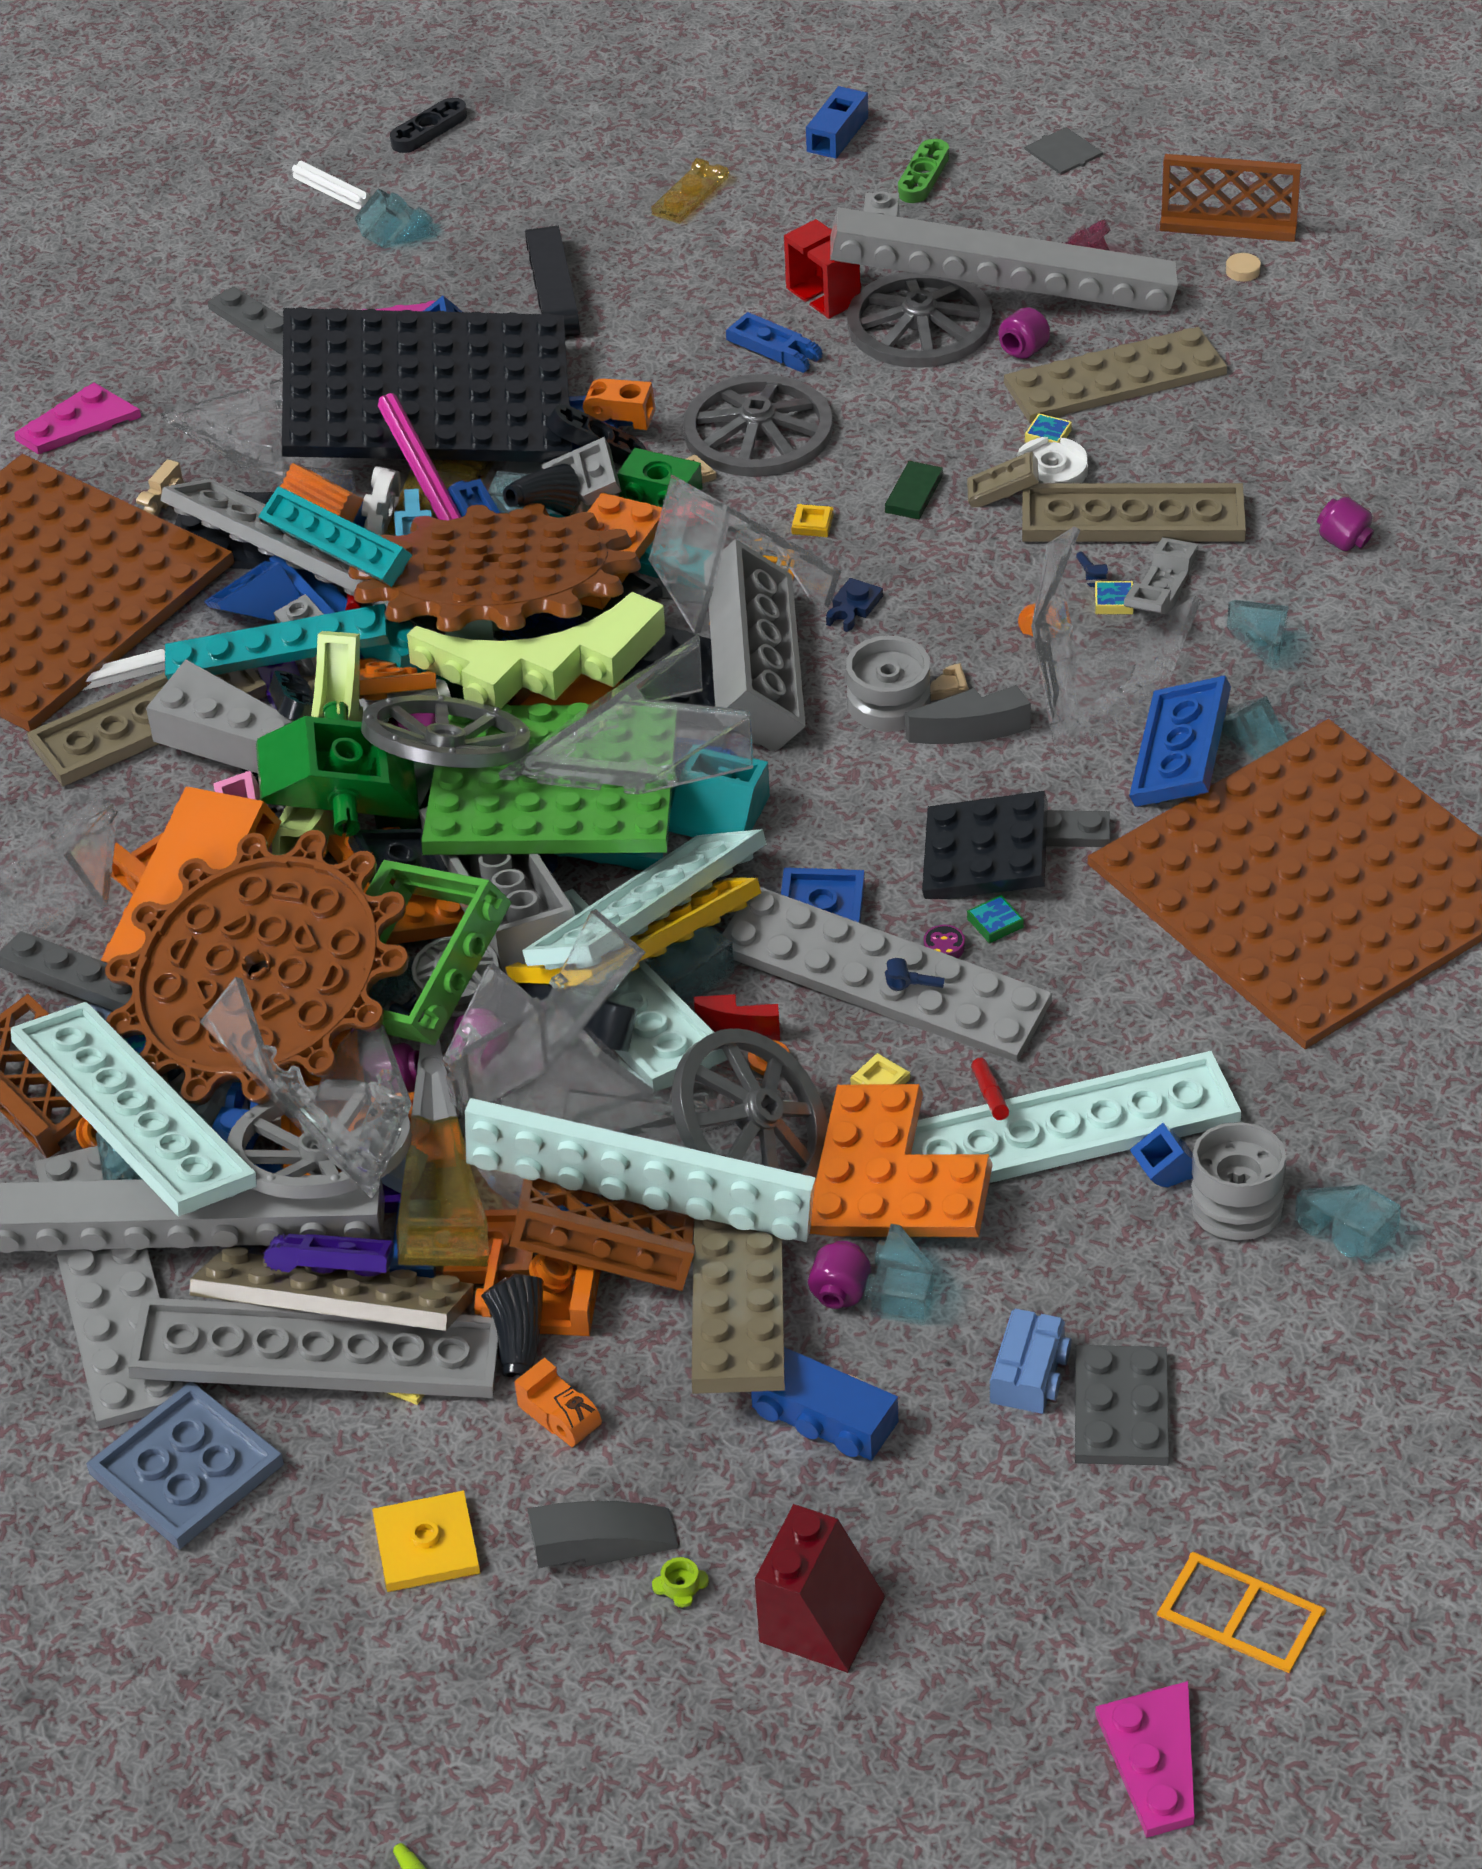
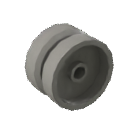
[846,636,930,732]

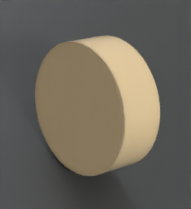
[1226,253,1261,282]

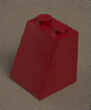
[755,1504,885,1673]

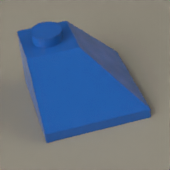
[204,561,301,621]

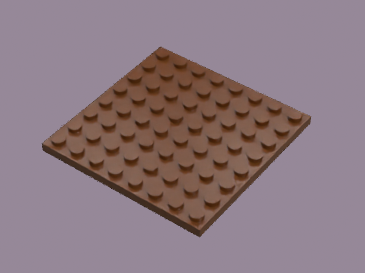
[0,454,234,732]
[1087,719,1482,1049]

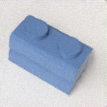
[990,1308,1071,1414]

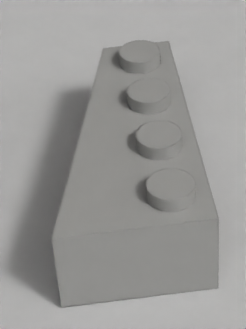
[146,659,293,773]

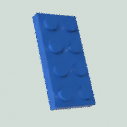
[1129,675,1231,807]

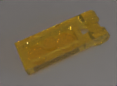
[651,158,729,224]

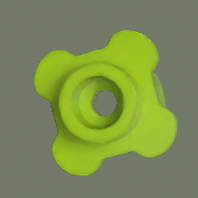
[652,1557,709,1608]

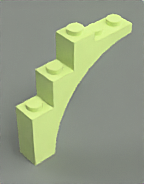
[407,592,665,709]
[272,631,363,855]

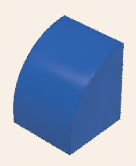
[1130,1123,1193,1187]

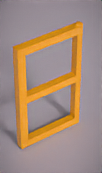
[1157,1552,1326,1673]

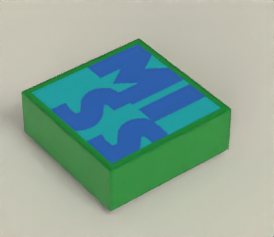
[967,895,1024,943]

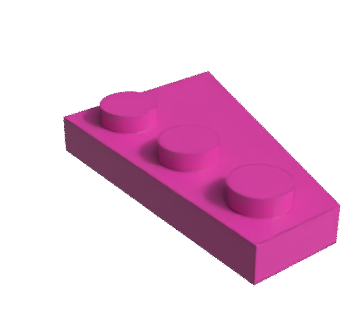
[14,382,141,454]
[1095,1681,1194,1838]

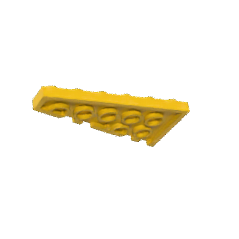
[505,878,761,990]

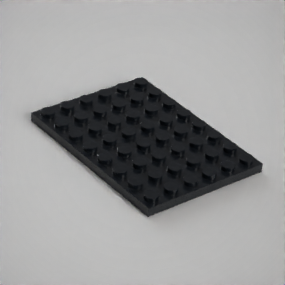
[282,307,572,462]

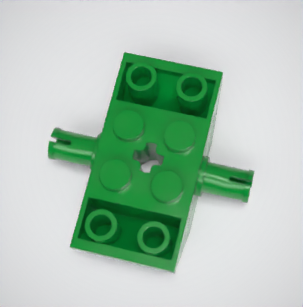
[256,701,419,837]

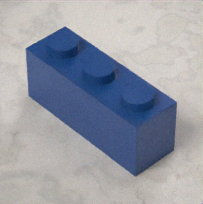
[751,1347,899,1461]

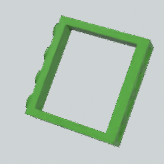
[365,860,512,1046]

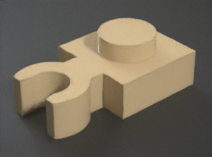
[136,459,185,517]

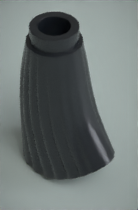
[503,464,580,517]
[481,1274,544,1377]

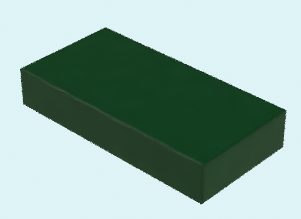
[885,461,943,520]

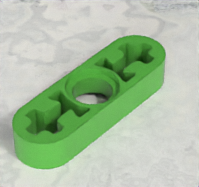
[898,139,949,203]

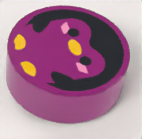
[924,925,965,958]

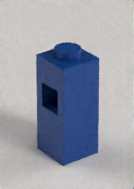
[806,86,868,159]

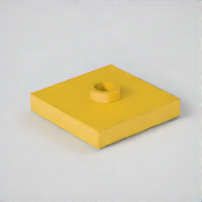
[372,1490,480,1592]

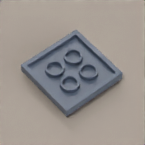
[86,1382,284,1550]

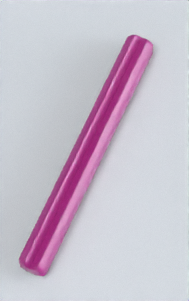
[378,393,461,520]

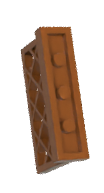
[1159,154,1302,242]
[0,994,83,1158]
[509,1178,695,1291]

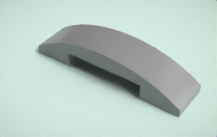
[1124,537,1198,614]

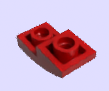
[694,994,780,1041]

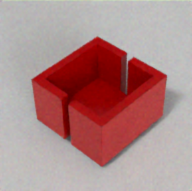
[784,219,862,319]

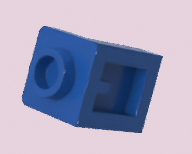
[447,479,500,517]

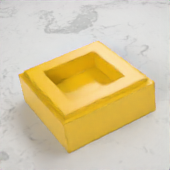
[791,504,834,537]

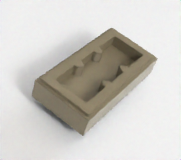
[967,451,1039,507]

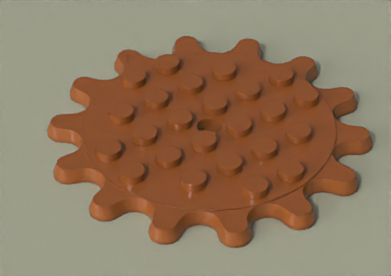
[348,503,641,632]
[105,830,409,1105]

